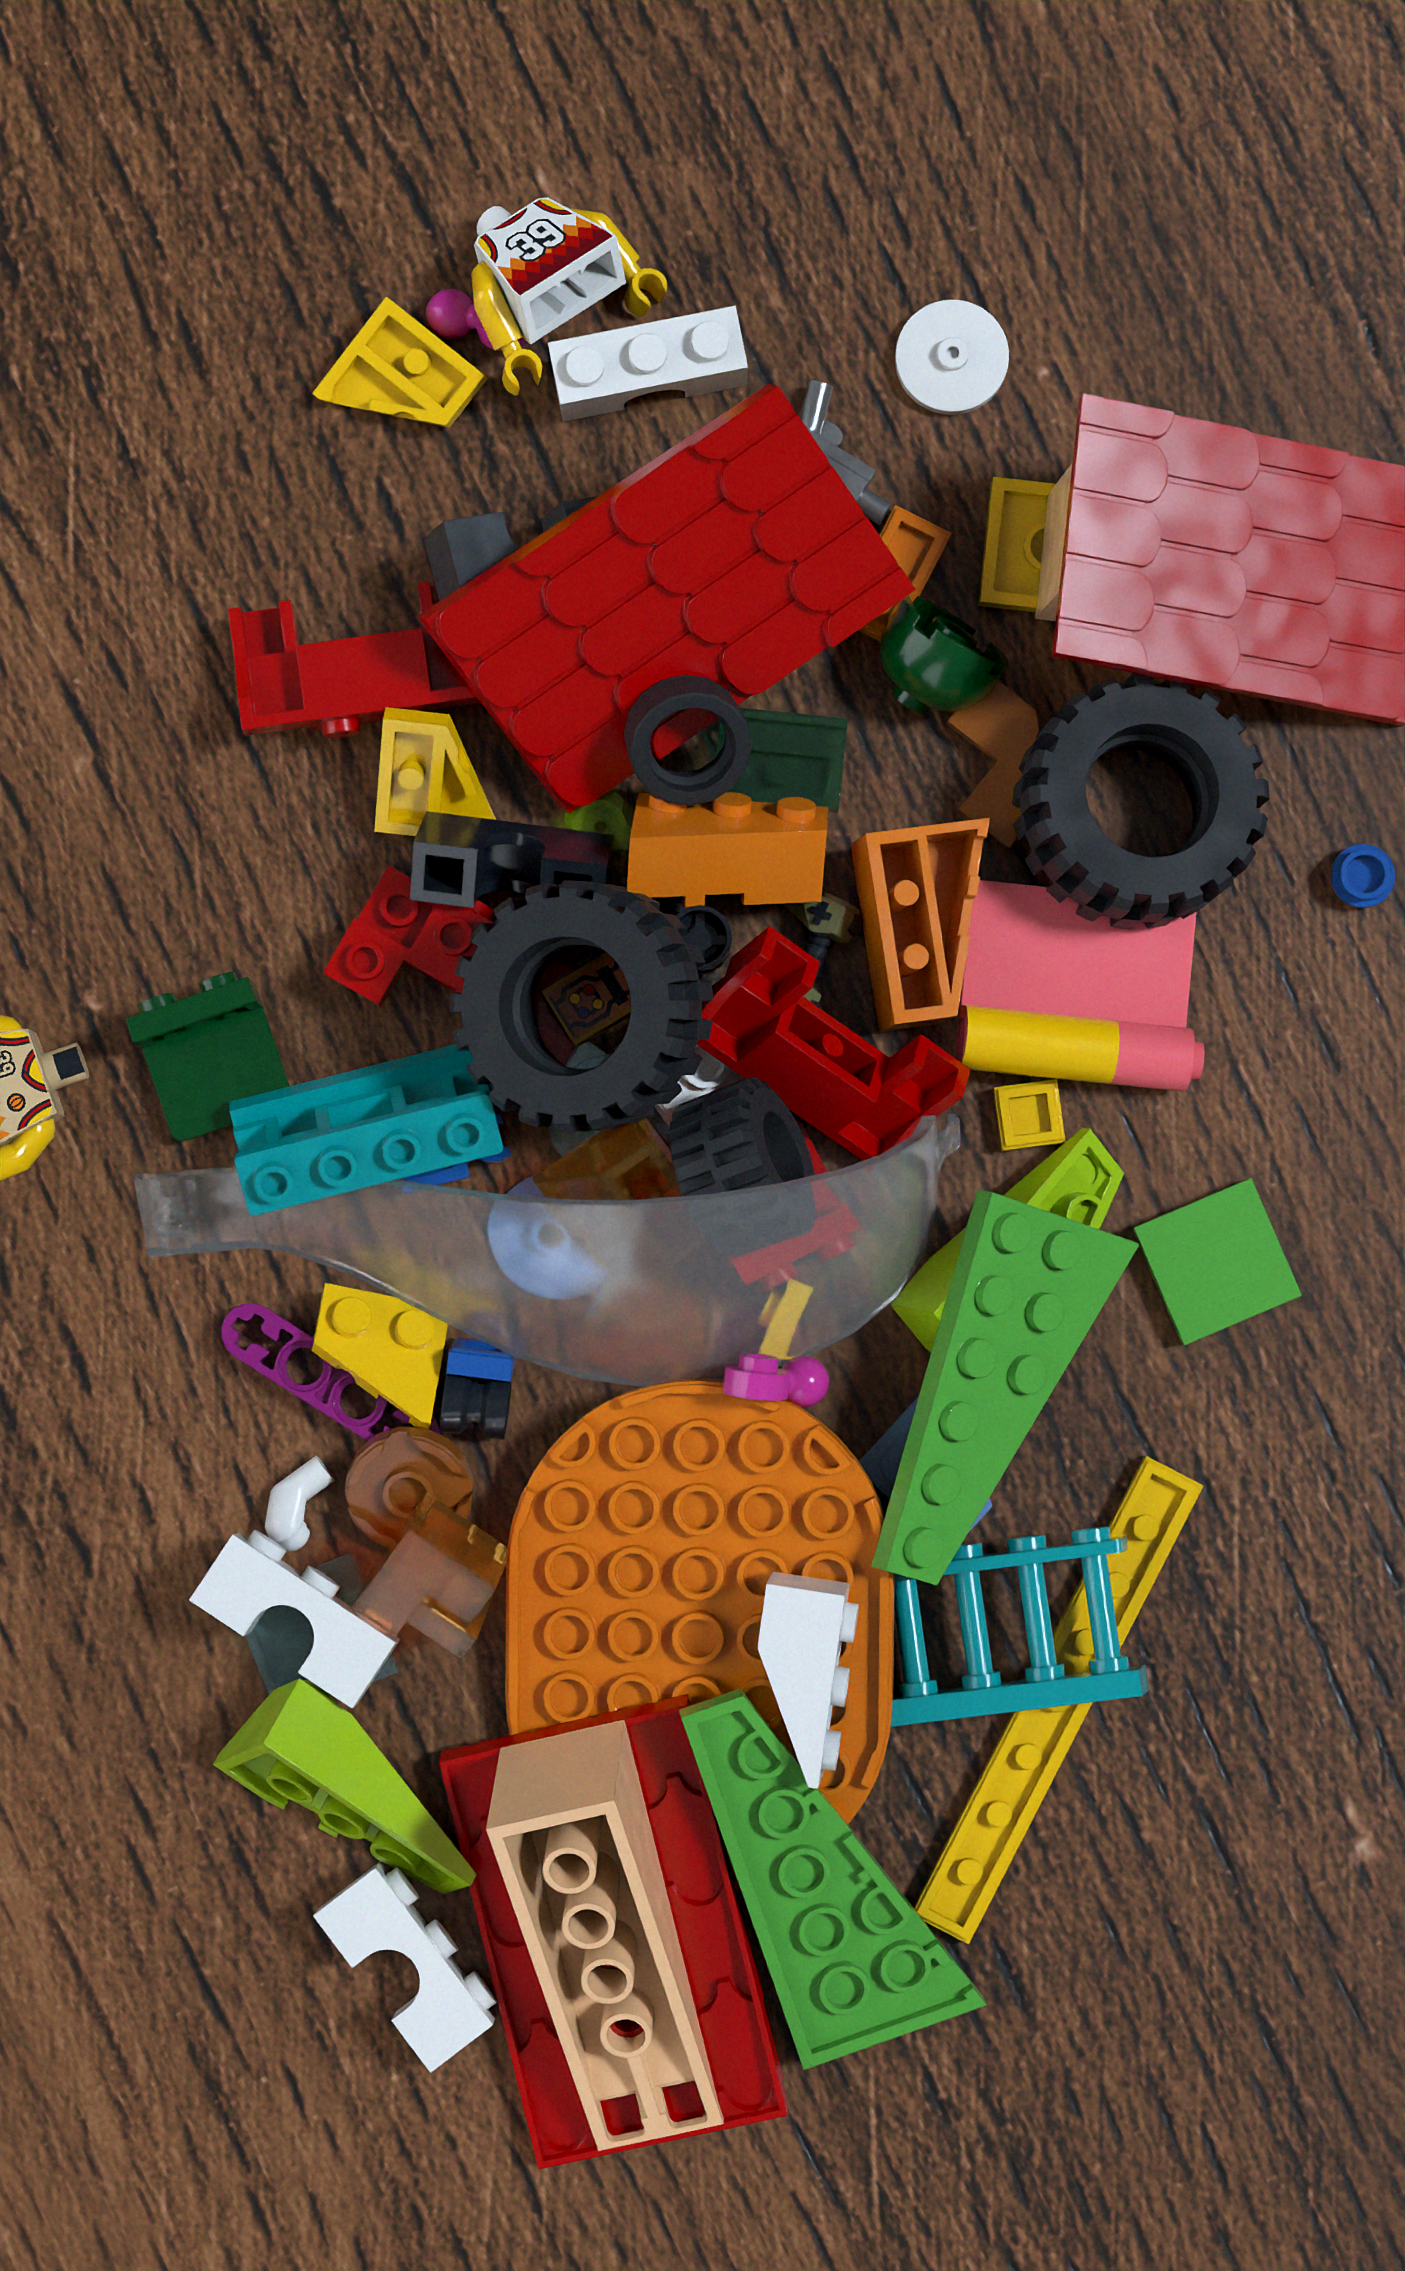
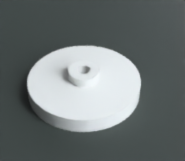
[895,300,1009,415]

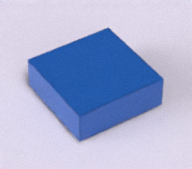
[446,1337,517,1382]

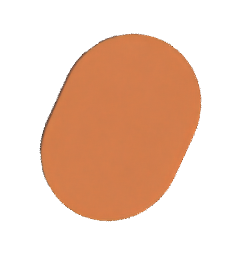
[505,1378,895,1890]

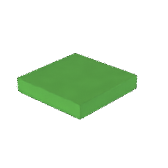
[1132,1178,1302,1346]

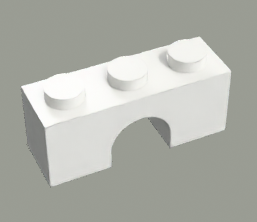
[548,306,748,422]
[189,1530,400,1708]
[313,1862,497,2073]

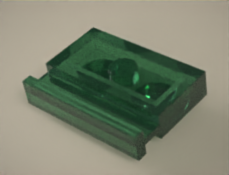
[716,708,848,813]

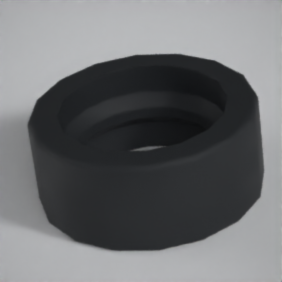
[624,675,752,806]

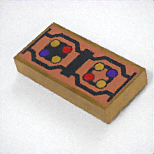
[541,952,631,1049]

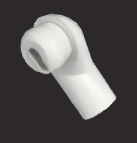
[265,1455,335,1551]

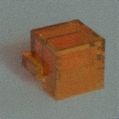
[352,1492,509,1659]

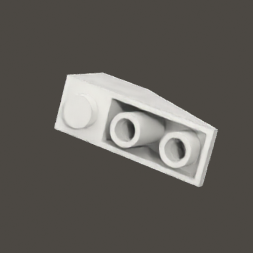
[758,1572,859,1789]

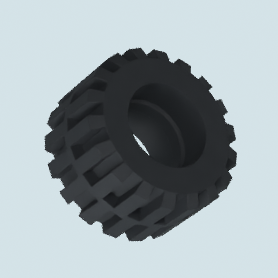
[669,1077,817,1256]

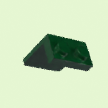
[125,971,290,1142]

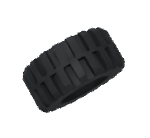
[1012,673,1270,930]
[450,881,713,1132]

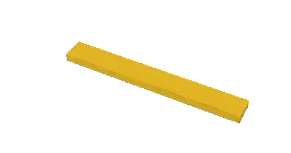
[913,1456,1203,1944]

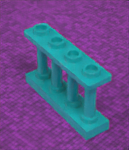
[891,1526,1149,1727]

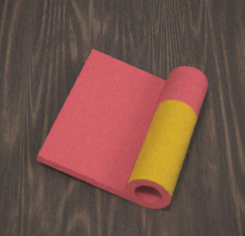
[955,880,1205,1092]

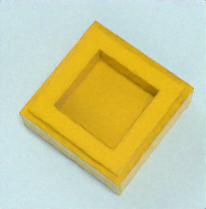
[993,1079,1066,1152]

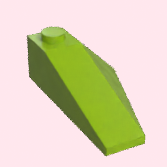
[890,1128,1124,1352]
[213,1678,477,1894]

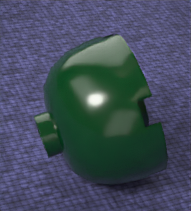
[879,595,1009,714]

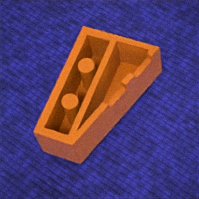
[627,792,828,908]
[850,818,990,1032]

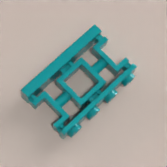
[228,1044,503,1216]

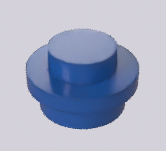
[1330,844,1395,908]

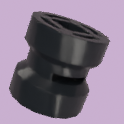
[676,905,732,976]
[440,1374,512,1440]

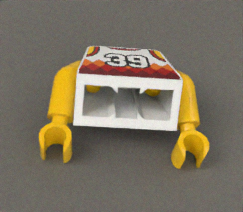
[471,198,667,395]

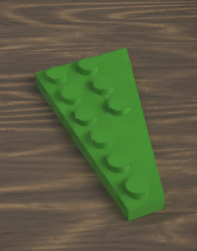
[871,1190,1140,1585]
[679,1688,987,2070]

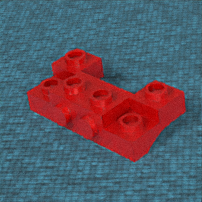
[228,581,481,738]
[323,865,579,1066]
[697,926,971,1172]

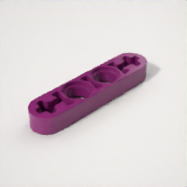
[221,1304,442,1441]

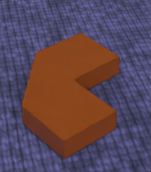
[946,681,1039,851]

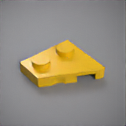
[312,297,488,428]
[374,707,496,836]
[312,1283,451,1429]

